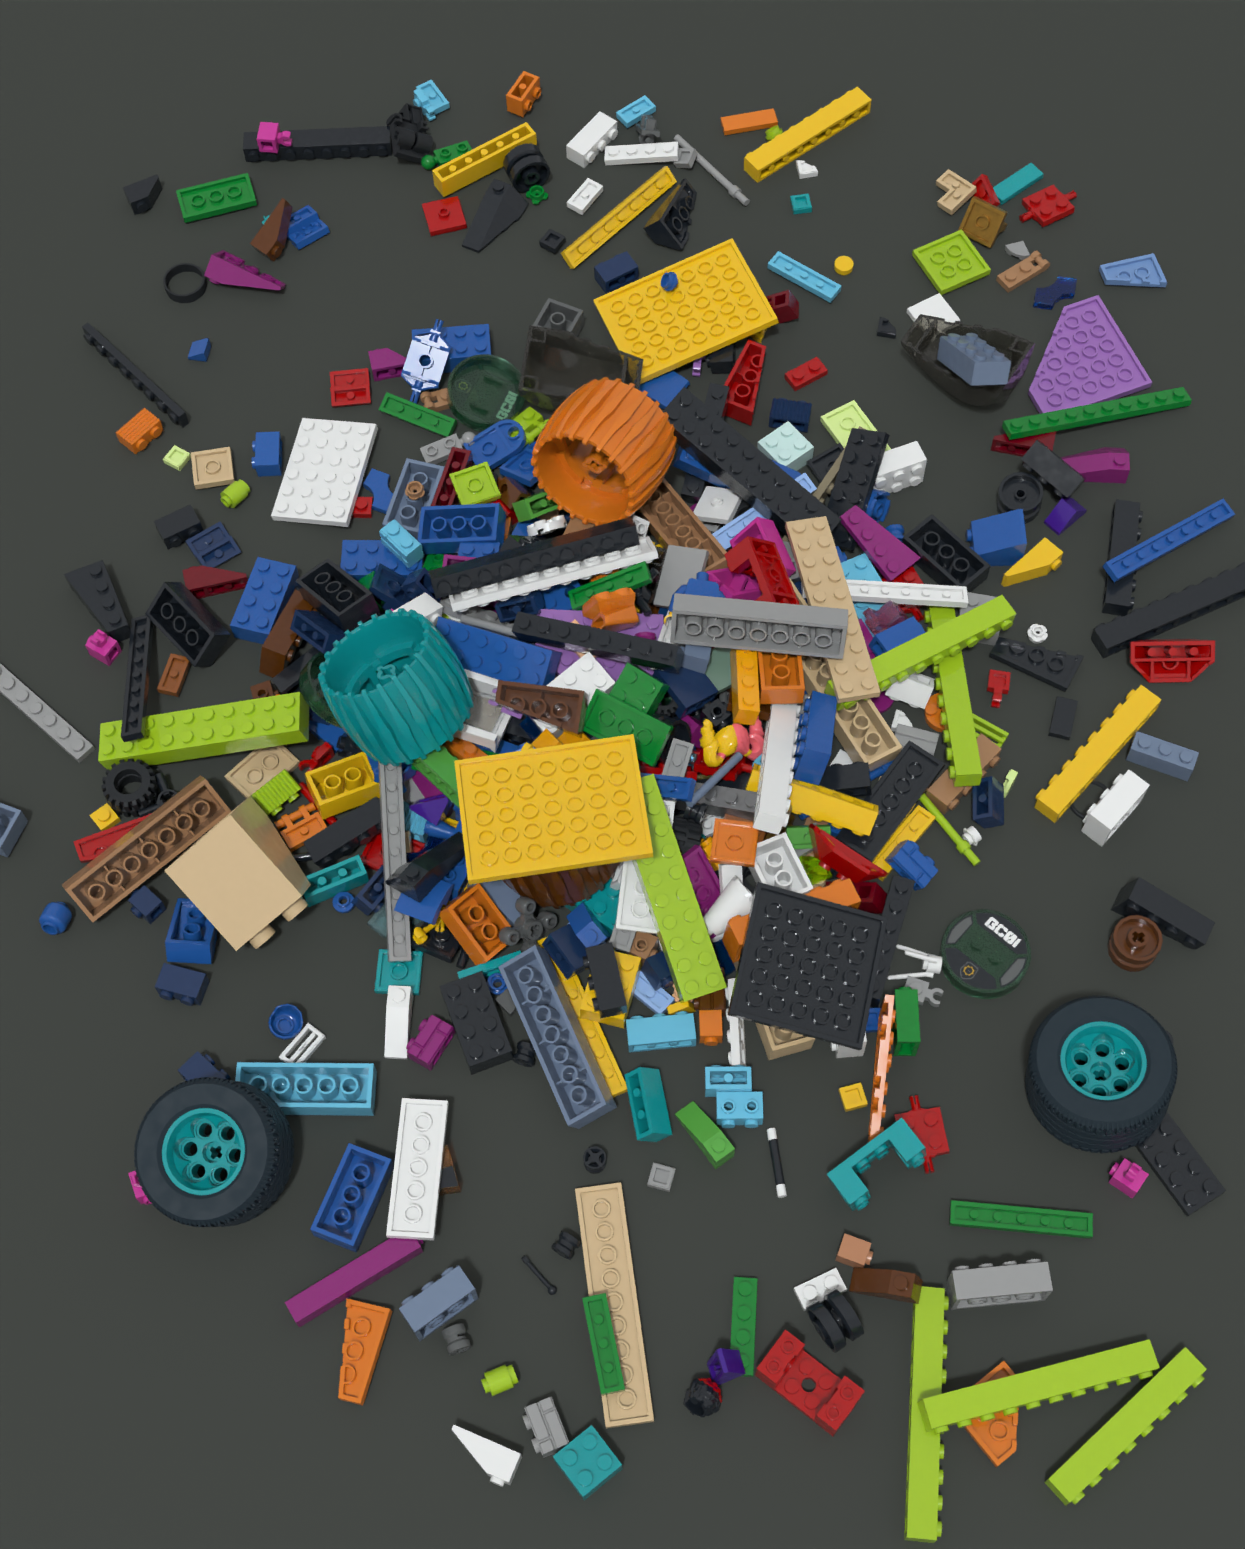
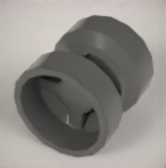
[442,1323,471,1356]

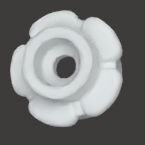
[1027,624,1048,644]
[962,826,982,846]

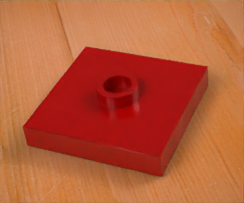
[422,196,467,236]

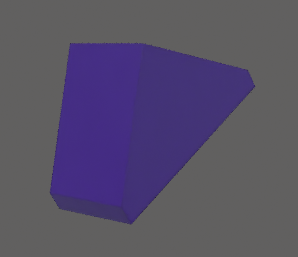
[1044,498,1087,536]
[409,794,453,826]
[707,1348,746,1385]

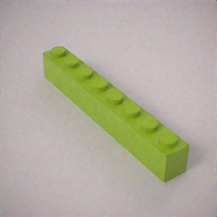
[1044,1347,1207,1506]

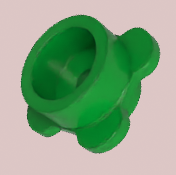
[526,185,548,205]

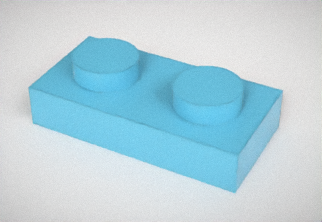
[416,79,450,115]
[616,95,656,128]

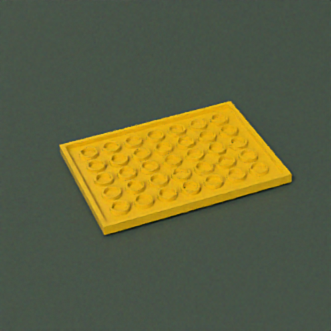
[593,238,779,386]
[454,734,653,885]

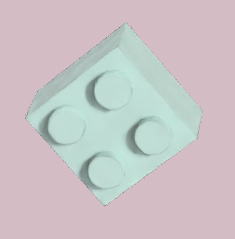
[757,421,814,471]

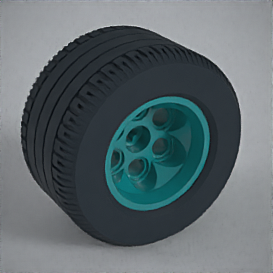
[1025,995,1178,1154]
[134,1077,294,1227]

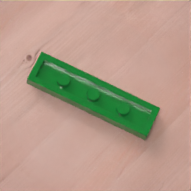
[378,392,457,438]
[568,561,652,611]
[730,1277,758,1377]
[582,1293,625,1396]

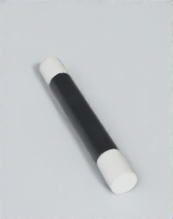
[767,1128,787,1198]

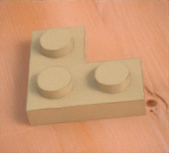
[936,169,977,215]

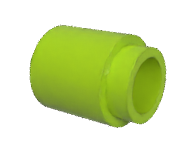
[220,479,250,508]
[481,1364,519,1396]

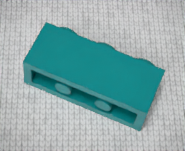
[303,855,369,907]
[624,1067,672,1142]

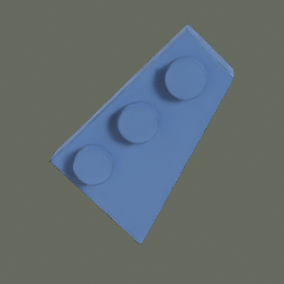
[1099,253,1167,287]

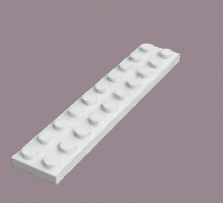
[448,536,659,612]

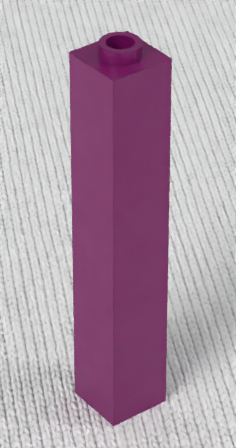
[285,1238,424,1328]

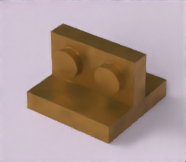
[958,196,1008,248]

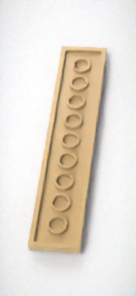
[785,516,881,703]
[575,1182,654,1429]

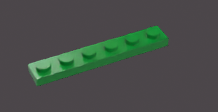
[949,1200,1093,1239]

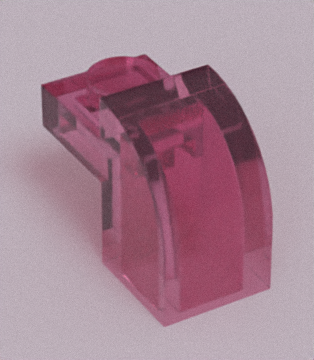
[863,600,908,636]

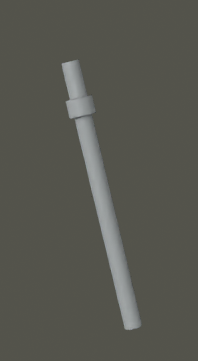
[674,134,750,206]

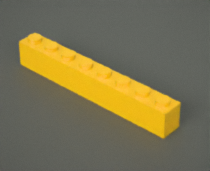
[744,87,872,183]
[1034,685,1162,823]

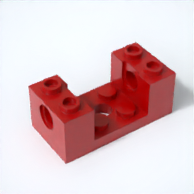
[724,536,800,605]
[755,1329,865,1437]

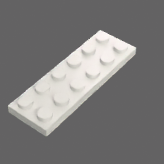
[615,800,675,934]
[386,1098,449,1240]

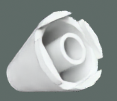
[703,876,753,936]

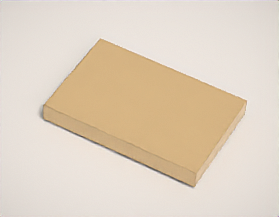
[224,745,300,799]

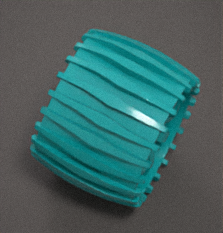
[318,608,474,766]

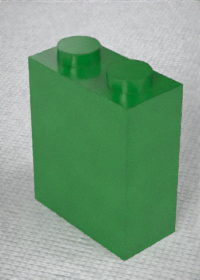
[892,987,921,1056]

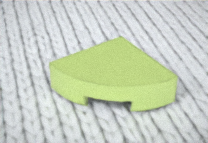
[1003,769,1018,798]

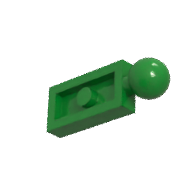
[421,140,472,170]

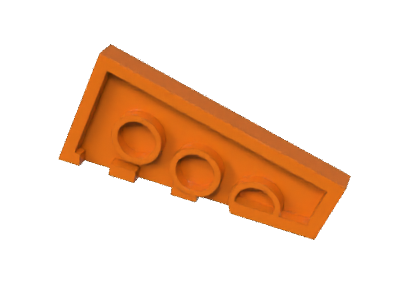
[338,1298,393,1406]

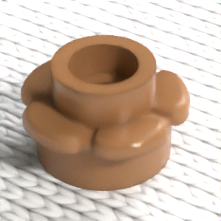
[405,481,425,500]

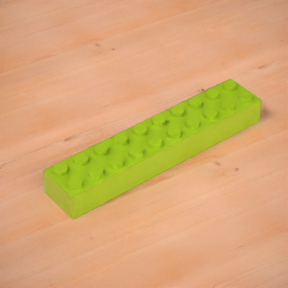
[98,692,309,770]
[632,774,727,1003]

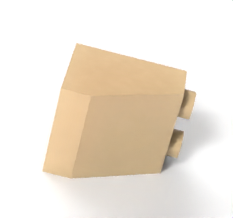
[164,796,311,951]

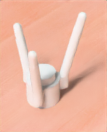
[887,944,942,980]

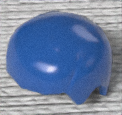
[268,1003,303,1040]

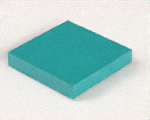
[374,949,424,996]

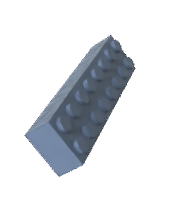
[498,945,617,1129]

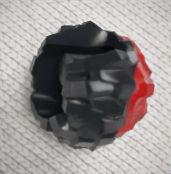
[683,1378,722,1418]

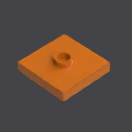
[710,818,759,867]

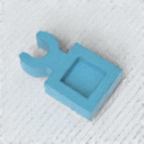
[413,88,436,121]

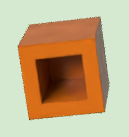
[699,1010,723,1046]

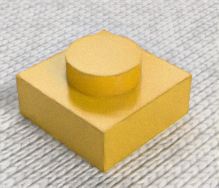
[89,803,121,831]
[838,1082,868,1112]

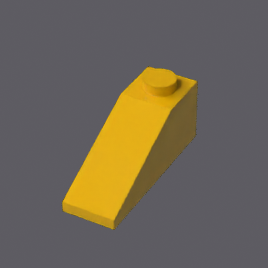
[1001,538,1063,587]

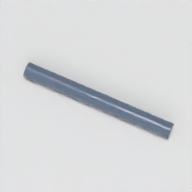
[686,752,743,808]

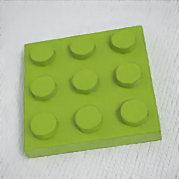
[912,229,991,295]

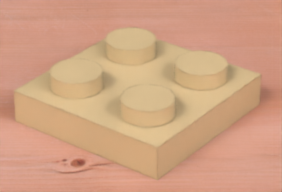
[191,447,235,490]

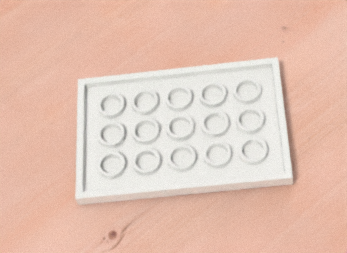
[271,418,378,527]

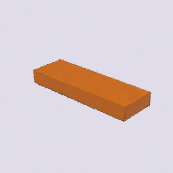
[720,108,778,136]

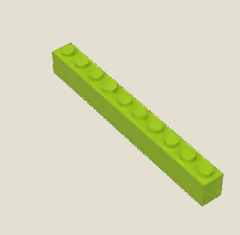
[824,595,1016,711]
[924,606,982,787]
[904,1286,949,1543]
[917,1339,1160,1434]

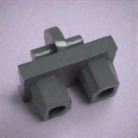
[635,114,660,144]

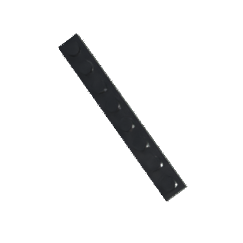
[82,322,189,428]
[121,615,154,742]

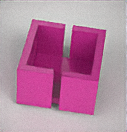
[706,568,762,601]

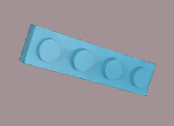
[767,251,842,303]

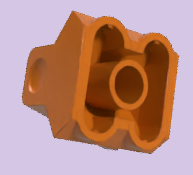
[582,587,639,632]

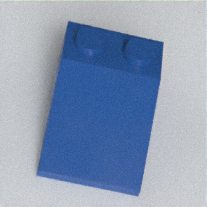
[165,898,218,964]

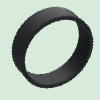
[163,263,207,303]

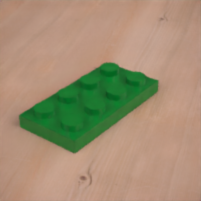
[176,173,257,223]
[583,689,673,767]

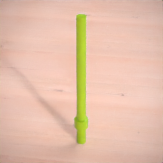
[920,793,981,867]

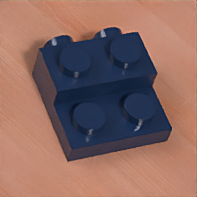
[369,563,412,610]

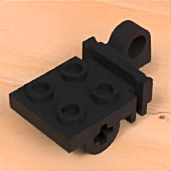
[386,103,433,164]

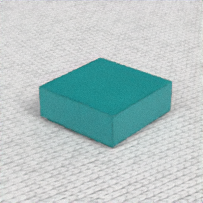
[790,193,812,215]

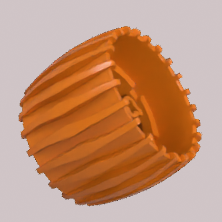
[531,377,677,526]

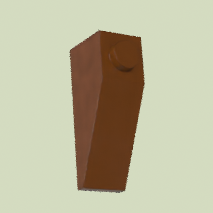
[250,198,293,262]
[849,1268,923,1304]

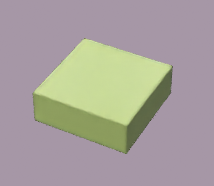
[163,445,191,471]

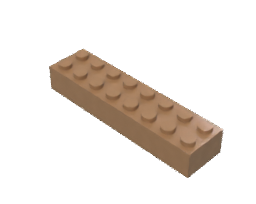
[635,478,728,572]
[62,775,232,922]

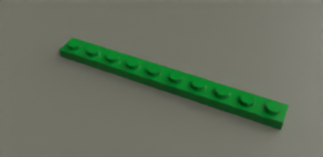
[1002,387,1192,440]

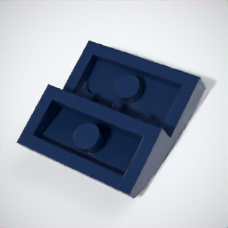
[186,521,241,568]

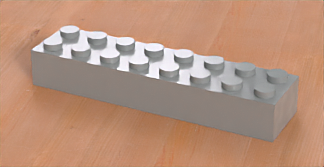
[670,593,848,659]

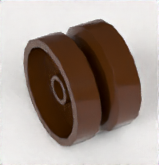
[1107,915,1163,972]

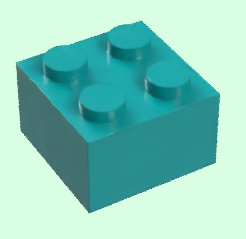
[553,1425,623,1500]

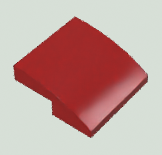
[330,368,371,407]

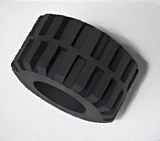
[101,758,160,817]
[672,815,702,855]

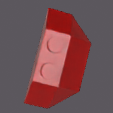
[1130,639,1215,683]
[808,824,887,883]

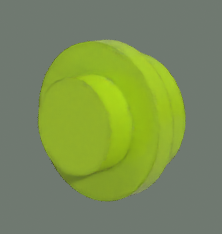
[765,125,783,140]

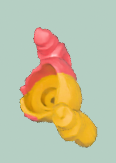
[699,716,765,768]

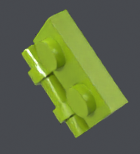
[510,406,549,447]

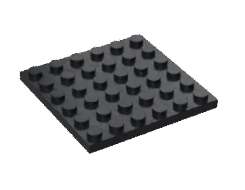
[727,882,888,1050]

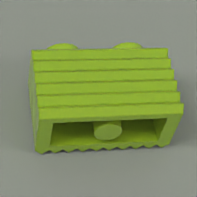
[251,769,301,816]

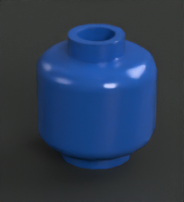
[39,902,72,935]

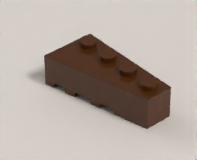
[259,589,319,678]
[495,680,588,738]

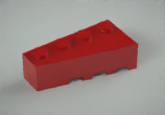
[724,339,766,426]

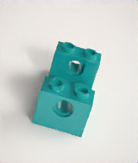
[827,1118,927,1211]

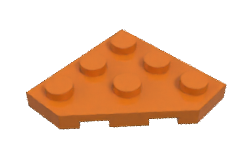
[964,1361,1019,1468]

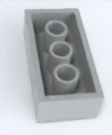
[946,1259,1053,1310]

